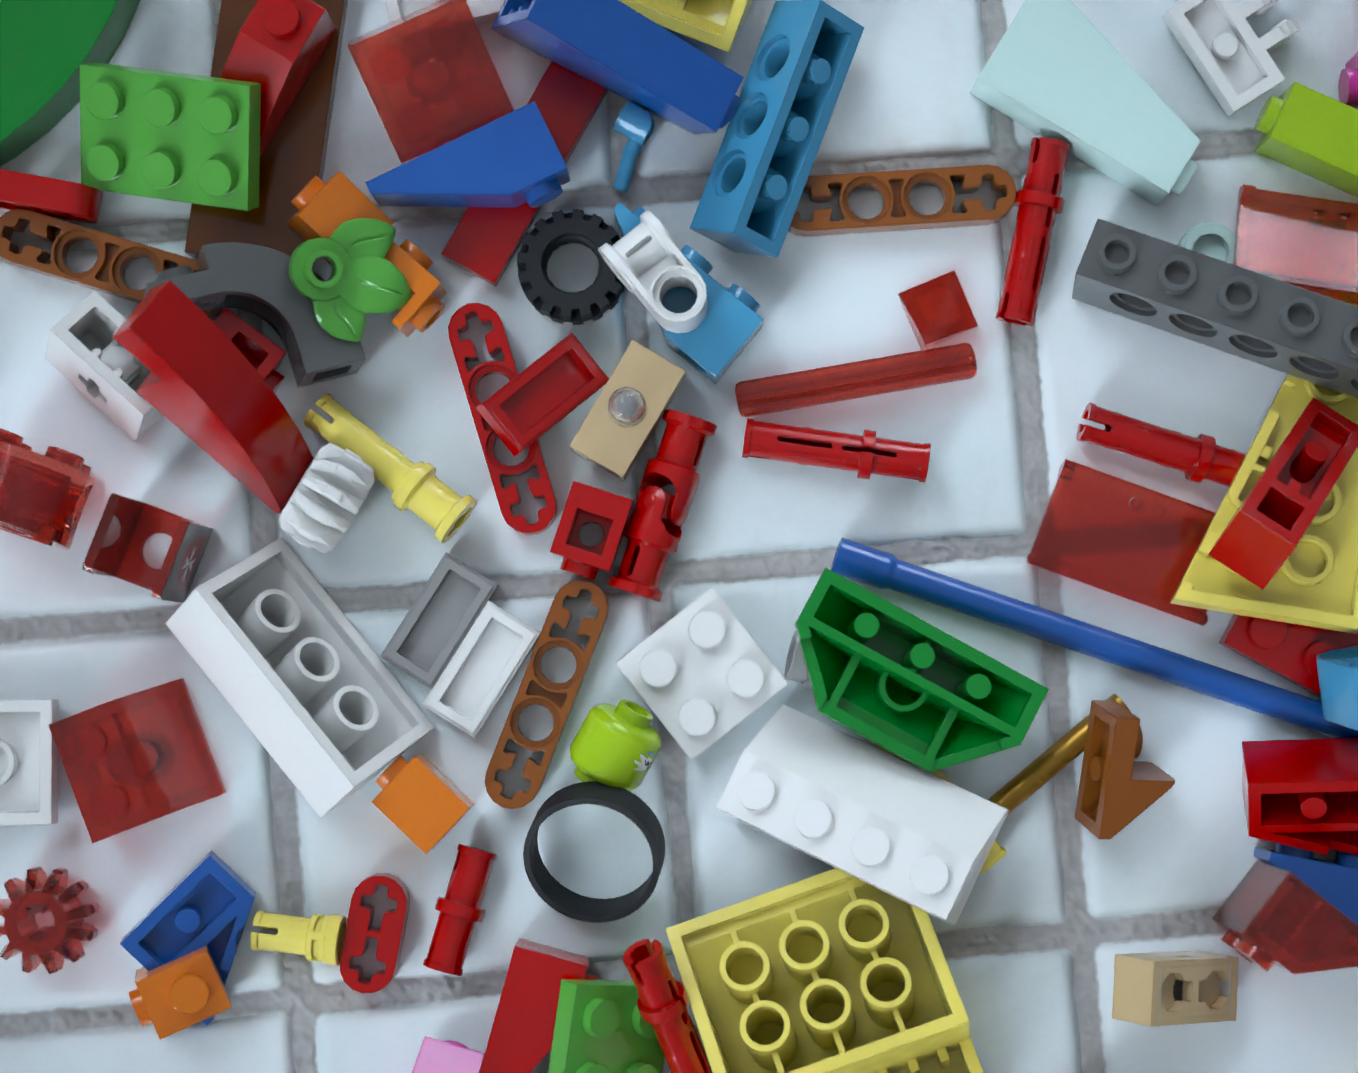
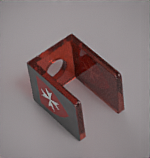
[82,493,213,603]

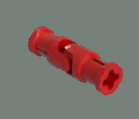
[608,409,717,602]

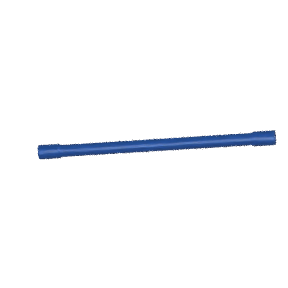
[830,538,1358,738]

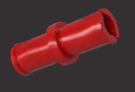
[423,844,497,976]

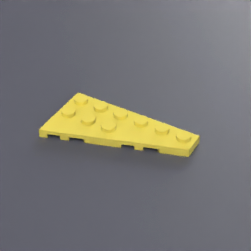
[1170,261,1358,634]

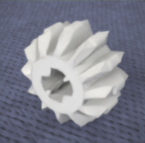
[279,443,375,553]

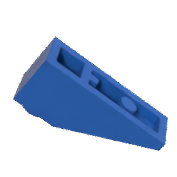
[365,101,570,208]

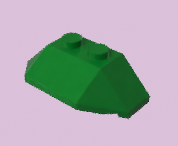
[795,568,1049,773]

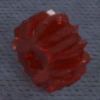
[0,866,100,974]

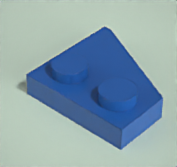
[120,850,256,1026]

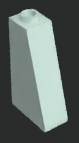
[970,0,1201,205]

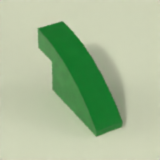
[0,0,140,167]

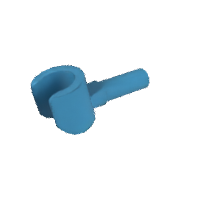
[613,102,655,193]

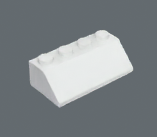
[165,537,435,818]
[716,704,1009,926]

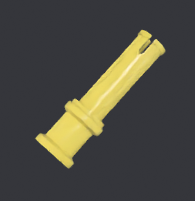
[304,394,477,544]

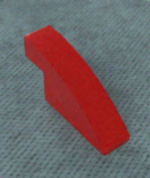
[112,280,313,514]

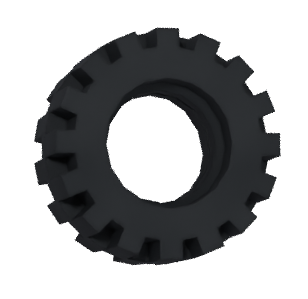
[517,209,625,325]

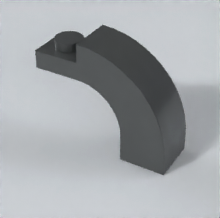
[143,242,366,388]

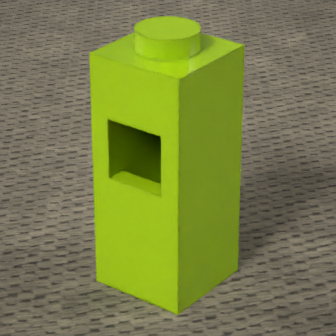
[1254,82,1358,197]

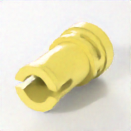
[251,910,347,966]

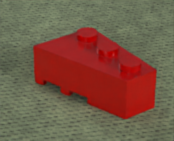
[1242,738,1358,855]

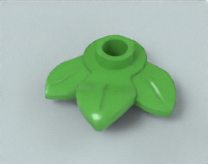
[289,218,412,342]

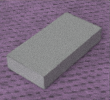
[380,552,500,689]

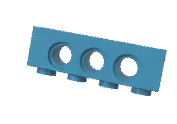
[690,0,865,257]

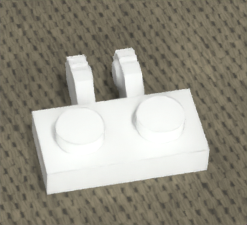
[1162,0,1302,118]

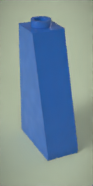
[491,0,744,134]

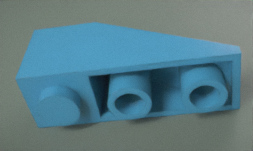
[613,202,763,384]

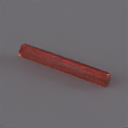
[735,343,977,418]

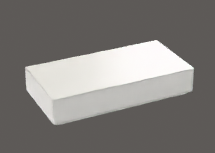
[423,601,540,738]

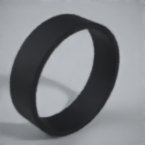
[523,782,665,923]

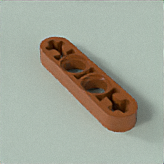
[788,165,1017,237]
[0,209,223,318]
[484,580,609,809]

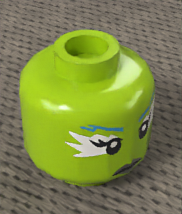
[569,699,661,791]

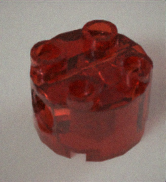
[0,428,96,550]

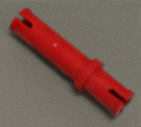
[995,137,1071,326]
[1076,402,1246,487]
[742,418,931,483]
[623,939,713,1073]

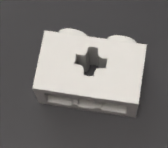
[44,290,164,442]

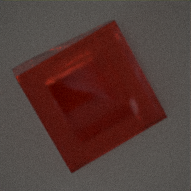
[898,270,978,350]

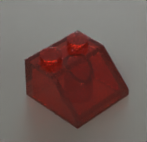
[49,678,226,843]
[1212,861,1358,974]

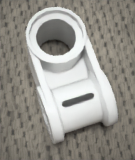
[598,210,708,333]

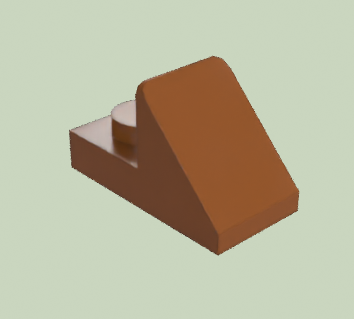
[1074,700,1175,839]

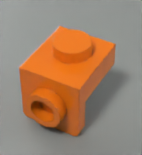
[384,238,447,337]
[129,946,232,1040]

